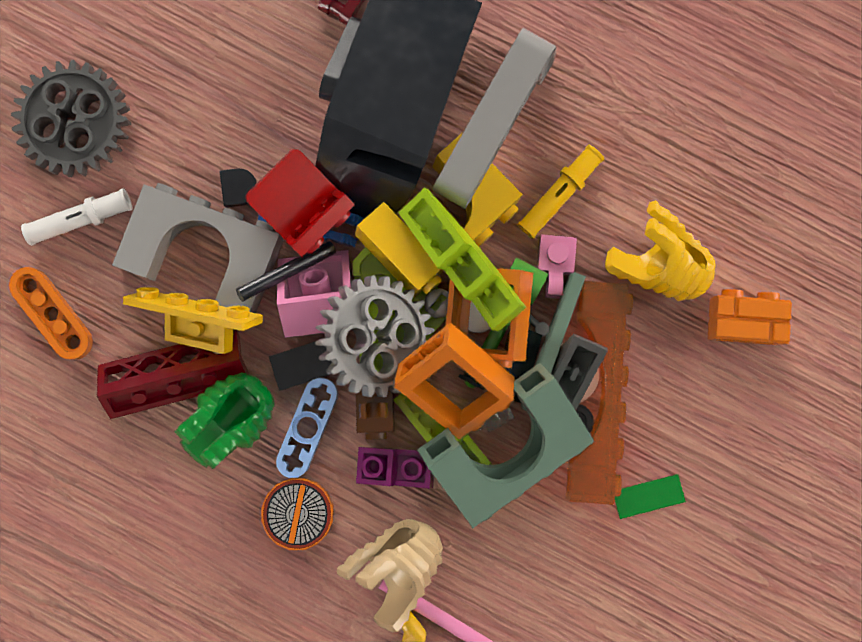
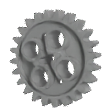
[316,276,434,397]

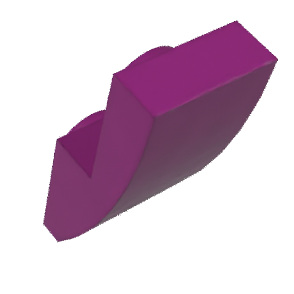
[356,447,434,489]

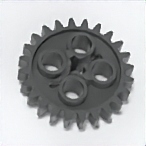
[11,60,131,177]

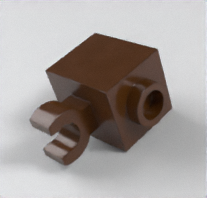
[355,389,395,440]

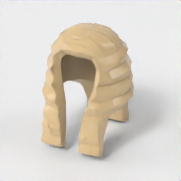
[337,519,443,632]

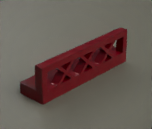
[97,329,249,419]

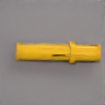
[517,144,605,239]

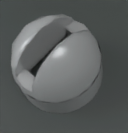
[424,288,449,318]

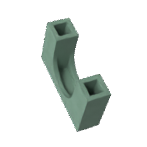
[418,363,595,528]

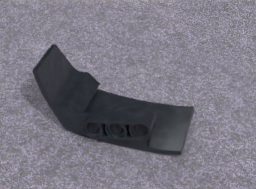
[315,0,482,219]

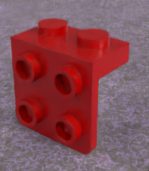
[245,149,355,257]

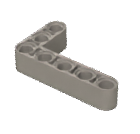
[433,28,557,209]

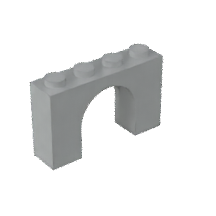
[112,183,284,313]

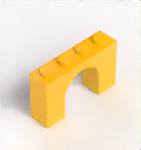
[355,132,523,298]

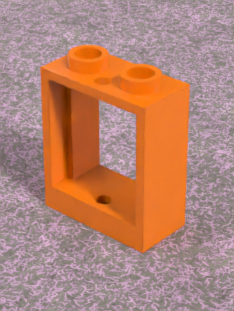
[446,268,533,368]
[394,322,515,439]

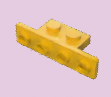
[123,287,263,354]

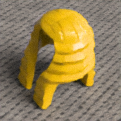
[605,200,715,302]

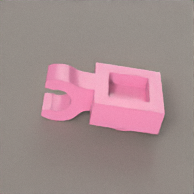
[537,234,577,299]

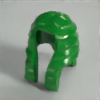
[174,372,275,470]

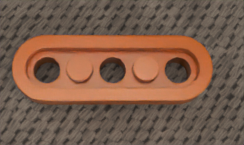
[9,267,93,360]

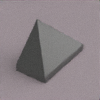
[551,334,608,411]

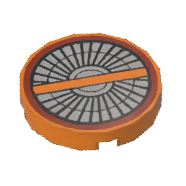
[261,477,334,550]

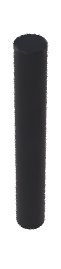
[236,241,336,302]

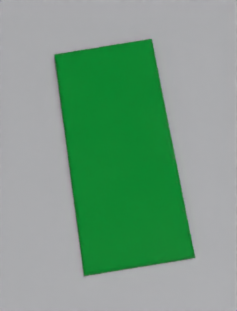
[612,474,686,519]

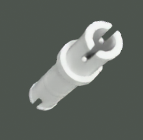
[21,188,132,246]

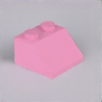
[277,250,352,338]

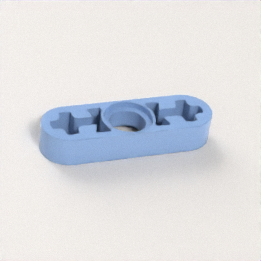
[276,378,338,478]

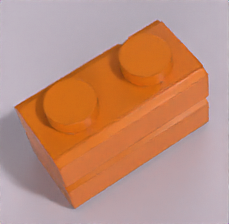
[707,289,792,346]

